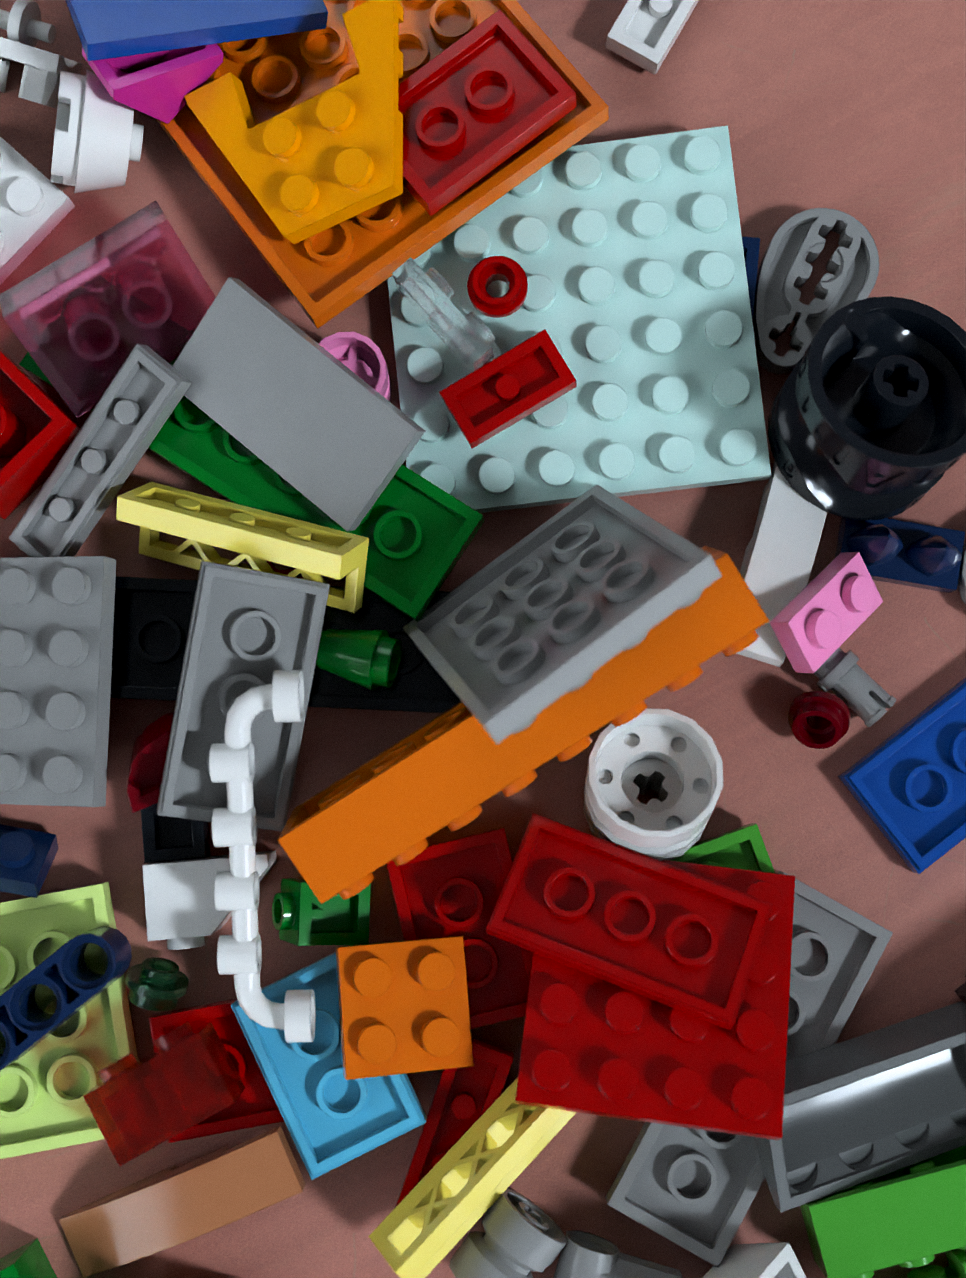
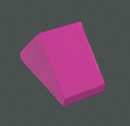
[82,44,223,124]

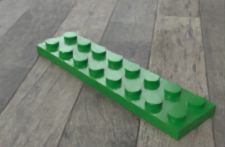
[19,268,485,622]

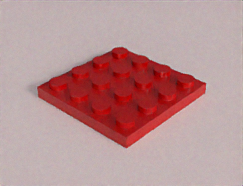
[515,860,795,1140]

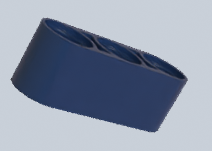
[0,926,132,1070]

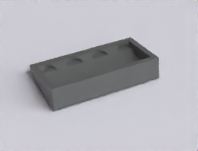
[754,1001,966,1213]

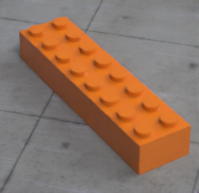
[278,545,769,904]

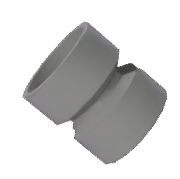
[449,1188,567,1278]

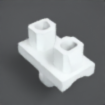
[0,0,82,108]

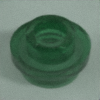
[125,957,189,1011]

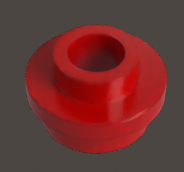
[467,256,528,318]

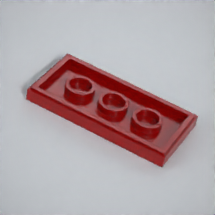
[486,813,774,1031]

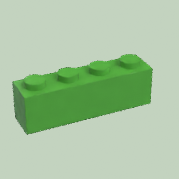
[800,1145,966,1278]

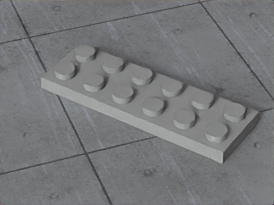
[605,871,893,1267]

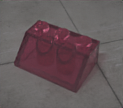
[0,201,216,418]

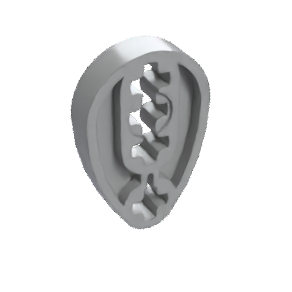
[753,208,879,374]

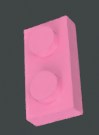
[769,552,883,673]

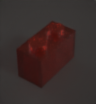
[83,1021,245,1167]

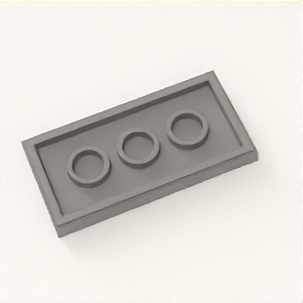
[173,277,425,532]
[157,560,330,831]

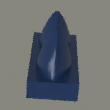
[835,517,965,593]

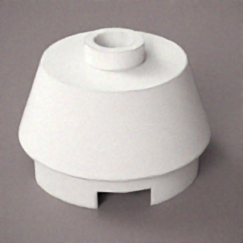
[50,69,144,193]

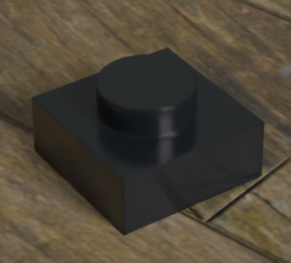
[141,803,210,863]

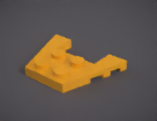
[184,0,404,244]

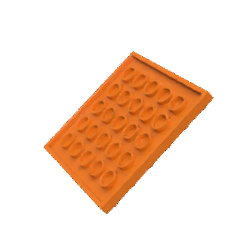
[155,0,609,329]

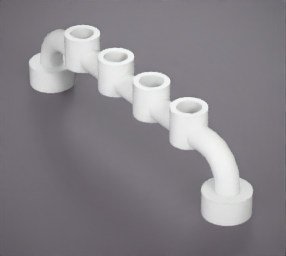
[209,670,316,1043]

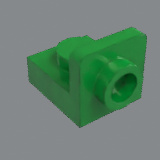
[272,878,371,946]

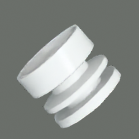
[584,708,723,861]

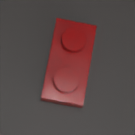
[439,329,577,449]

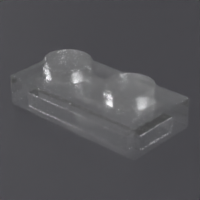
[392,257,495,373]

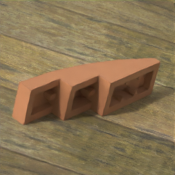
[59,1125,306,1278]

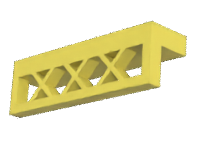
[116,482,369,613]
[368,1077,577,1278]

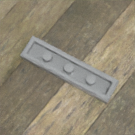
[8,343,192,557]

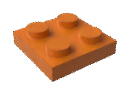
[335,936,473,1080]

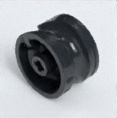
[768,296,966,521]

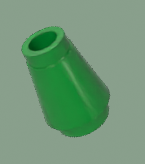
[315,629,402,691]

